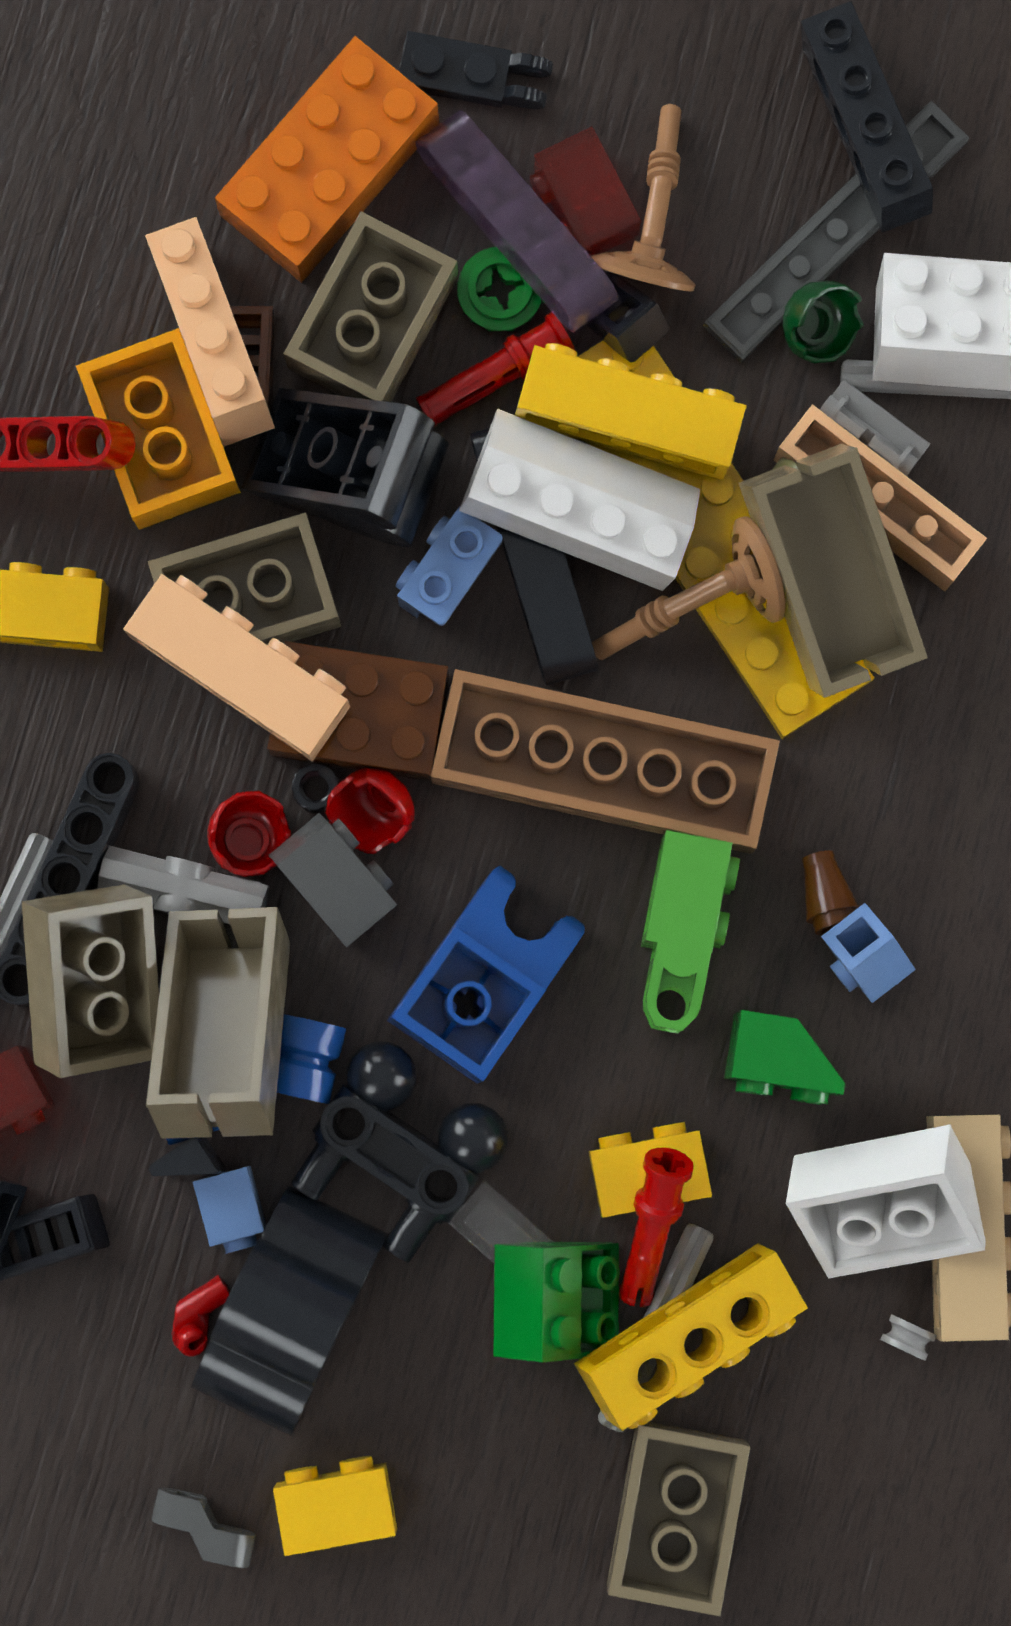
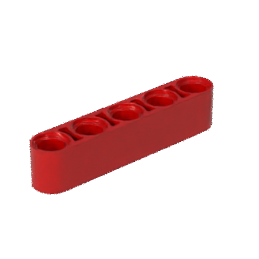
[0,416,136,472]

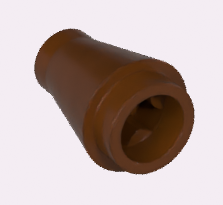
[802,850,859,935]

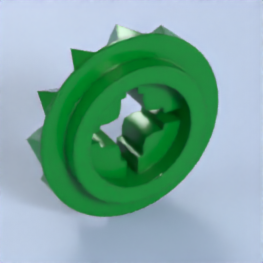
[457,246,543,333]

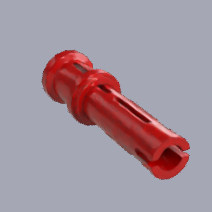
[415,311,576,427]
[618,1147,694,1307]

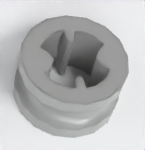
[880,1314,937,1361]

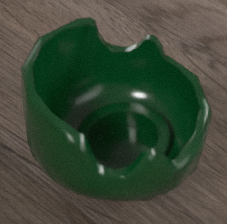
[783,281,864,364]

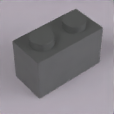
[269,813,397,948]

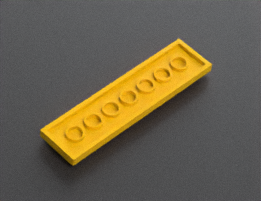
[578,341,874,739]

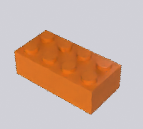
[215,36,439,283]

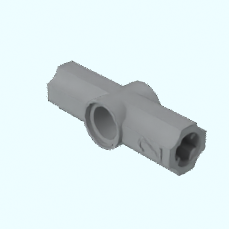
[97,845,270,925]

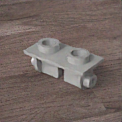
[820,380,931,476]

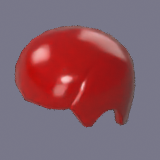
[325,767,415,854]
[207,791,291,877]

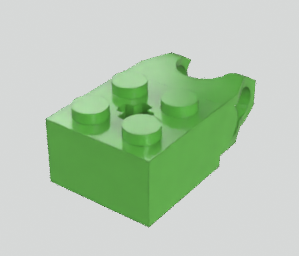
[641,830,740,1034]

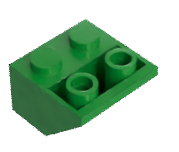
[724,1010,845,1105]
[493,1242,620,1362]

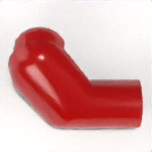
[171,1275,230,1357]

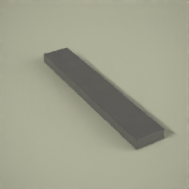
[703,101,969,364]

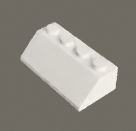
[459,409,700,591]

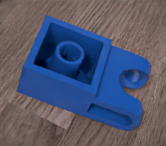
[387,865,585,1084]

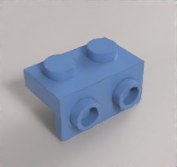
[395,506,503,626]

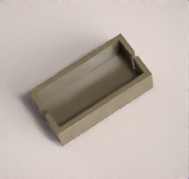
[739,444,928,698]
[146,907,291,1139]

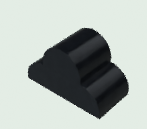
[241,388,449,548]
[191,1186,388,1436]

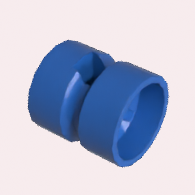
[277,1014,346,1104]

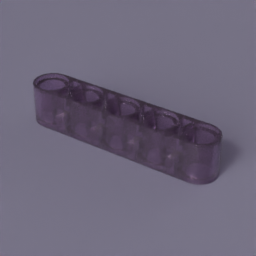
[415,110,618,333]

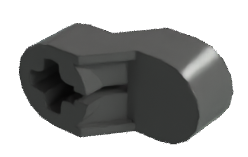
[151,1487,256,1568]

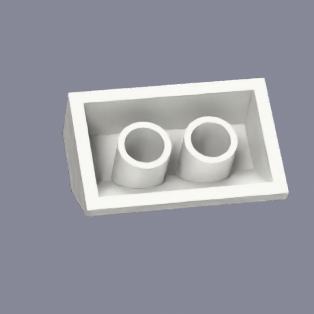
[786,1125,986,1278]

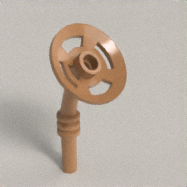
[589,104,696,292]
[592,516,786,660]

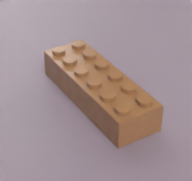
[431,669,780,854]

